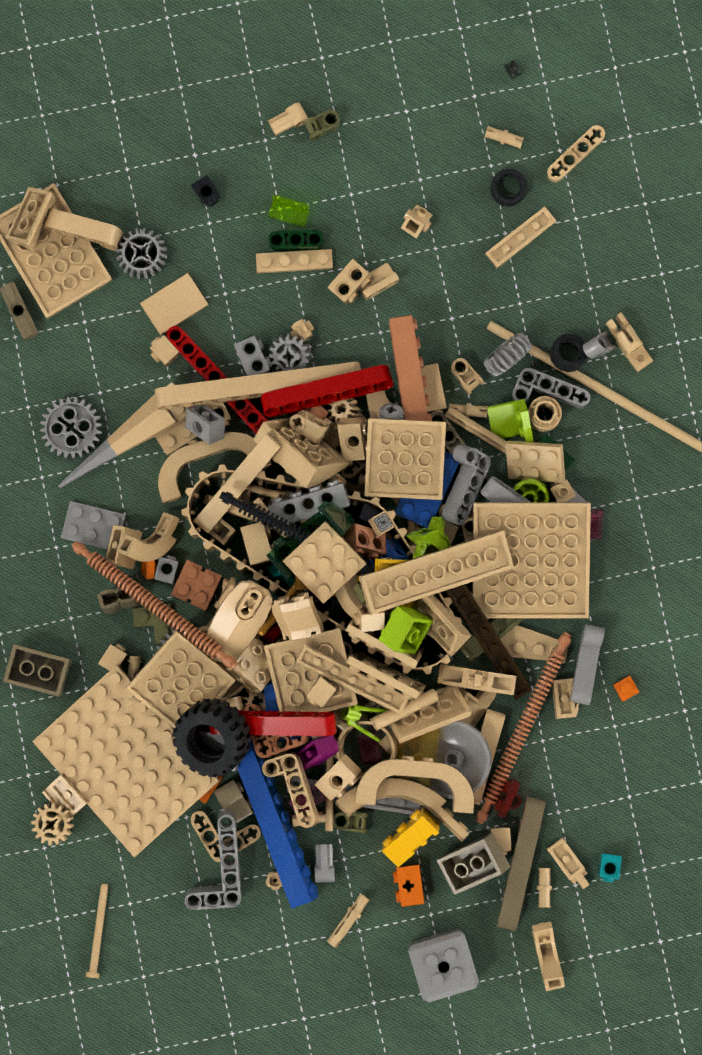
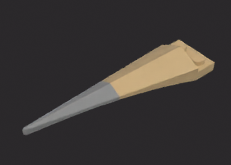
[58,383,188,488]

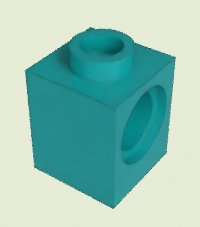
[598,853,622,882]

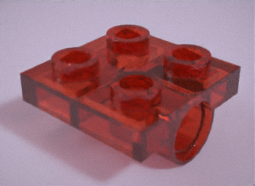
[494,779,522,818]

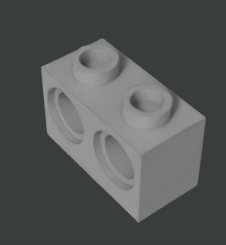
[234,335,272,376]

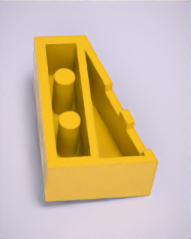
[382,807,440,867]

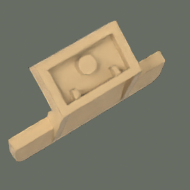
[458,687,497,727]

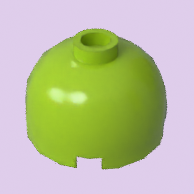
[513,478,549,502]

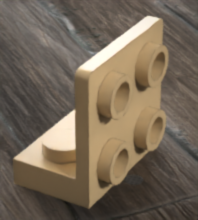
[225,638,271,695]

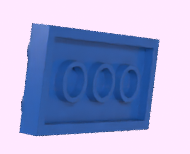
[394,451,459,528]

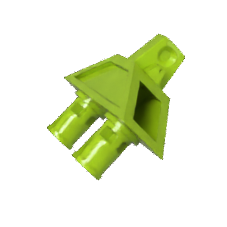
[406,516,451,559]

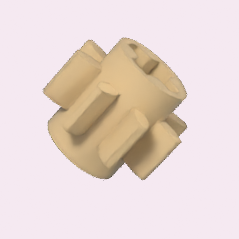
[290,319,314,342]

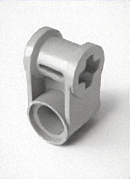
[583,331,616,359]

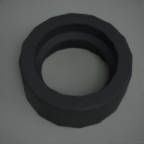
[490,169,527,207]
[550,334,587,372]

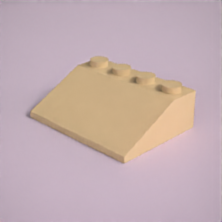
[253,417,349,488]

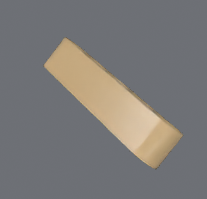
[473,709,506,805]

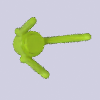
[341,705,387,742]

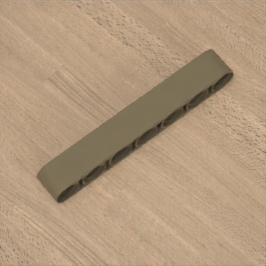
[496,796,546,931]

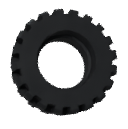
[173,698,251,777]

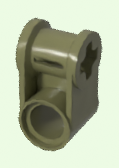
[303,110,340,141]
[333,812,369,833]

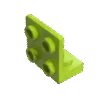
[487,399,534,442]

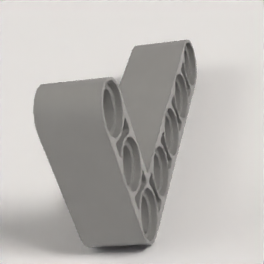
[185,810,242,910]

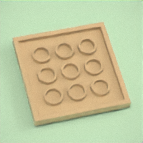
[364,418,446,500]
[345,619,424,668]
[264,628,358,712]
[126,630,236,728]
[346,651,426,700]

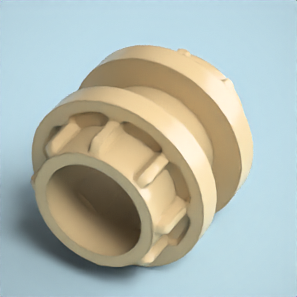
[528,396,562,432]

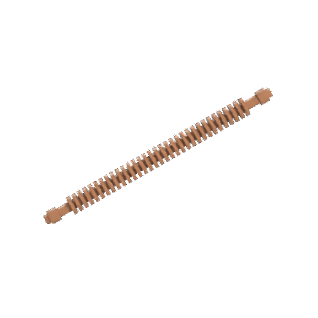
[71,541,238,669]
[475,632,571,824]

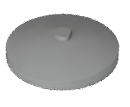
[414,721,492,799]

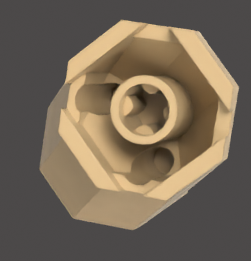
[271,592,324,640]

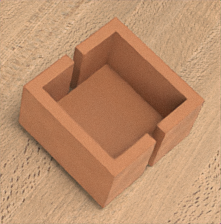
[171,560,223,612]

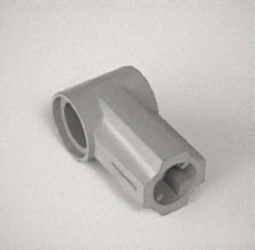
[315,844,335,883]

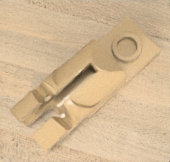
[606,312,653,373]

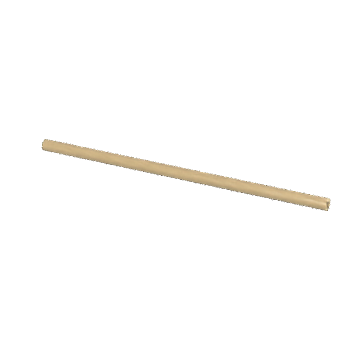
[486,321,702,452]

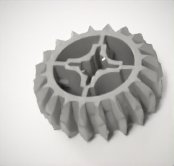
[116,228,167,280]
[484,333,532,376]

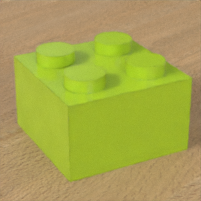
[378,606,434,654]

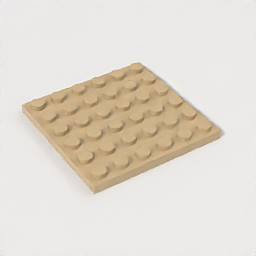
[472,502,591,618]

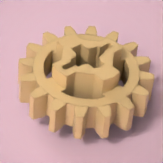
[31,803,74,846]

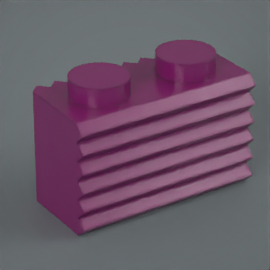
[296,735,339,770]

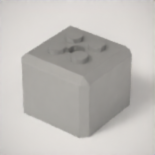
[408,928,479,1003]

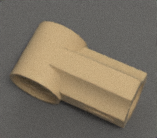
[268,103,308,136]

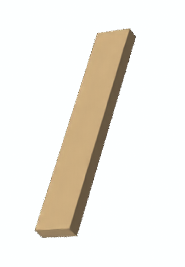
[193,433,281,533]
[295,645,409,715]

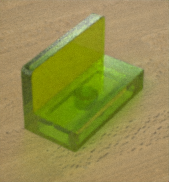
[268,194,310,227]

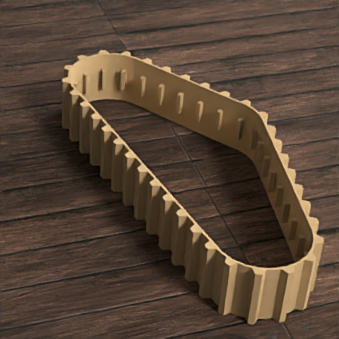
[182,464,462,675]

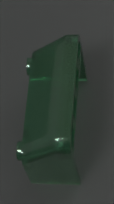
[266,501,355,579]

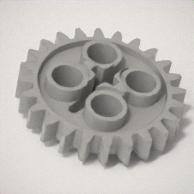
[40,397,102,459]

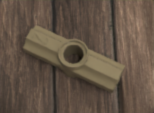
[0,282,39,341]

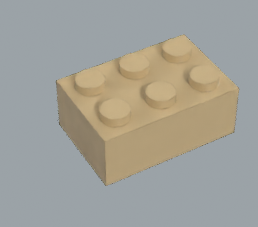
[240,522,278,569]

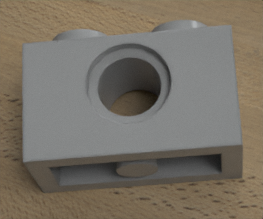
[185,405,225,444]

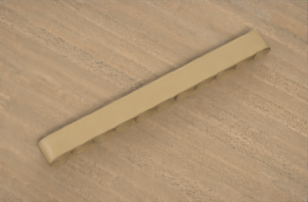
[154,362,361,410]

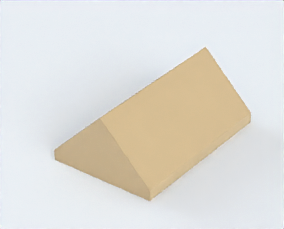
[5,187,56,250]
[416,594,472,657]

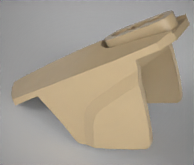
[206,577,274,662]

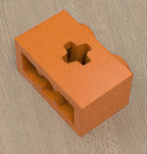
[393,864,424,907]

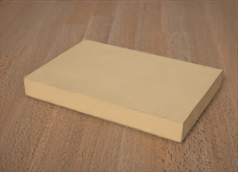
[140,273,209,336]

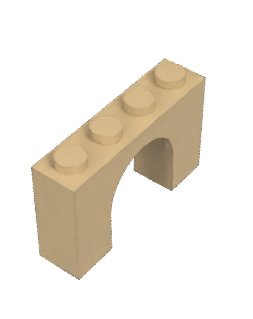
[366,363,447,419]

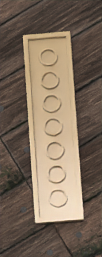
[359,530,514,615]

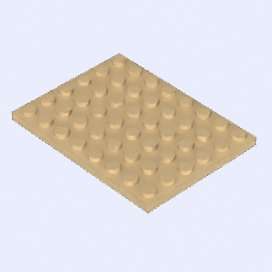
[32,664,220,857]

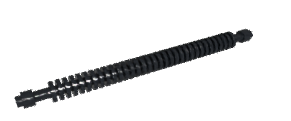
[219,491,375,575]

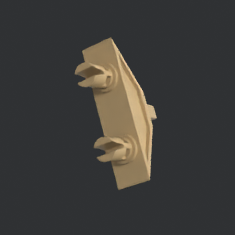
[437,664,517,695]

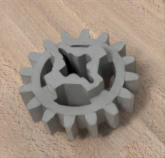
[269,333,311,371]

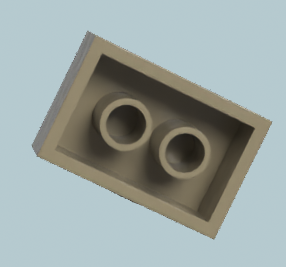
[3,644,72,697]
[437,832,510,895]

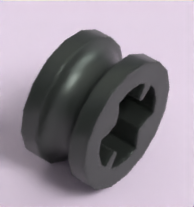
[505,60,521,79]

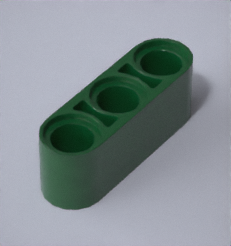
[268,230,324,251]

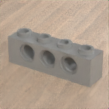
[268,480,350,528]

